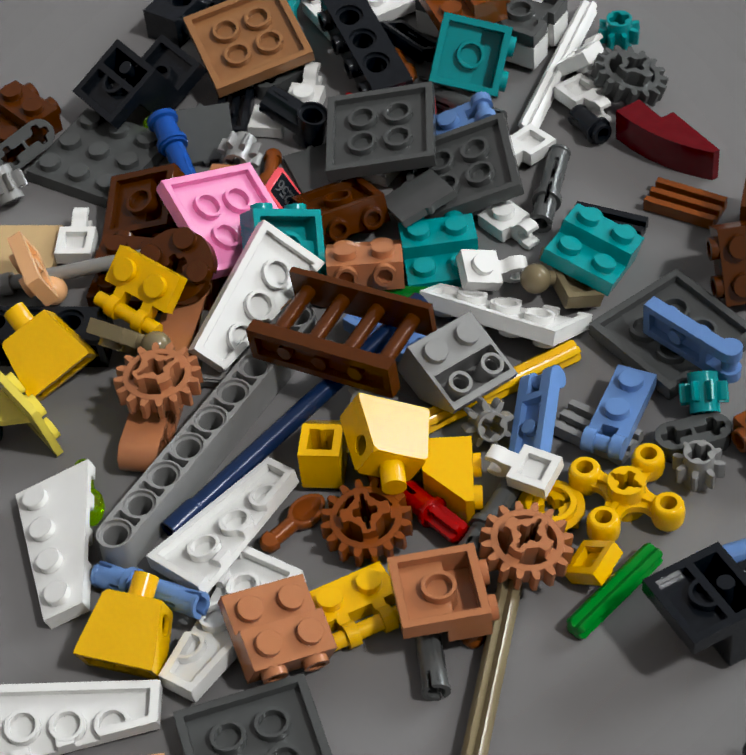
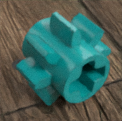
[598,10,640,51]
[678,370,729,415]

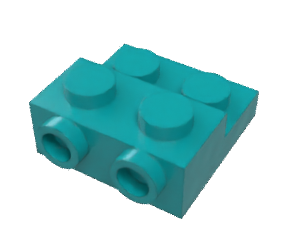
[428,12,517,98]
[240,203,327,275]
[540,203,645,296]
[398,210,478,287]

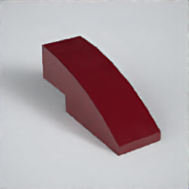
[616,99,720,180]

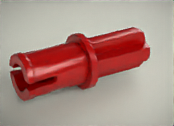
[402,480,469,543]

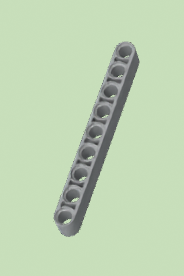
[96,304,317,568]

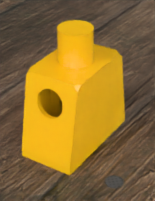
[1,302,99,401]
[340,392,429,495]
[73,571,173,680]

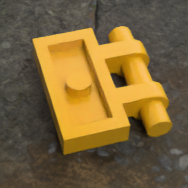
[93,245,188,334]
[309,561,400,652]

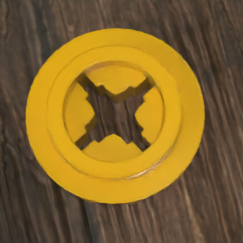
[518,480,585,533]

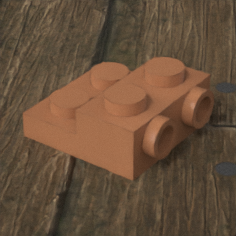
[325,237,405,290]
[387,543,499,642]
[218,574,338,684]

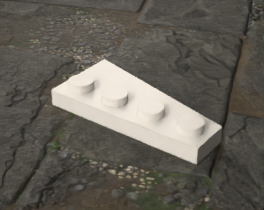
[419,283,593,348]
[146,457,299,593]
[15,459,96,629]
[158,546,306,703]
[0,679,163,755]

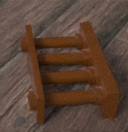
[246,267,437,399]

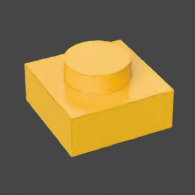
[565,540,623,586]

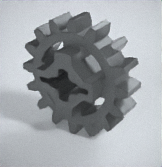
[590,45,668,107]

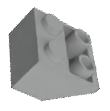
[397,311,518,414]

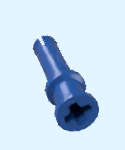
[147,108,196,175]

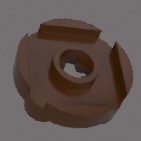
[139,227,218,306]

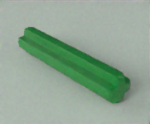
[566,543,663,640]

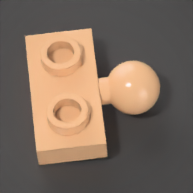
[7,231,68,306]

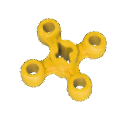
[568,443,685,541]

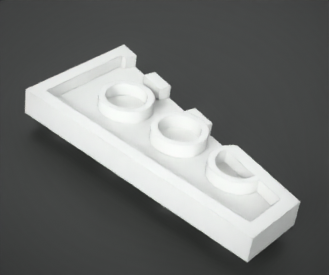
[188,220,326,372]

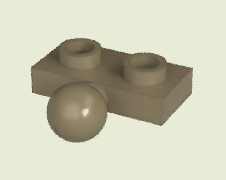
[520,247,604,309]
[86,317,171,356]

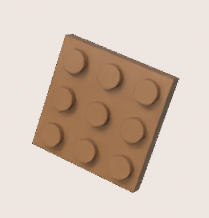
[183,0,315,98]

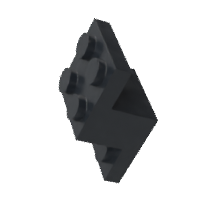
[72,34,207,130]
[642,542,746,666]

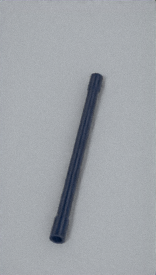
[161,292,428,536]

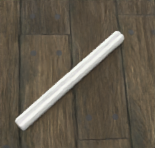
[518,0,597,131]

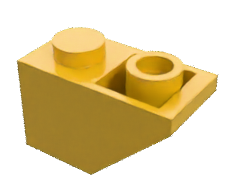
[297,420,349,489]
[422,436,483,528]

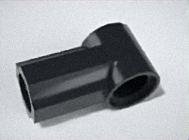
[259,85,327,149]

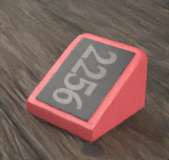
[265,167,301,209]

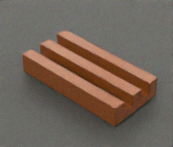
[643,177,728,229]

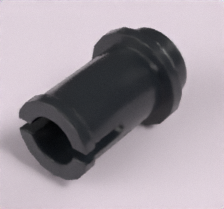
[568,104,612,144]

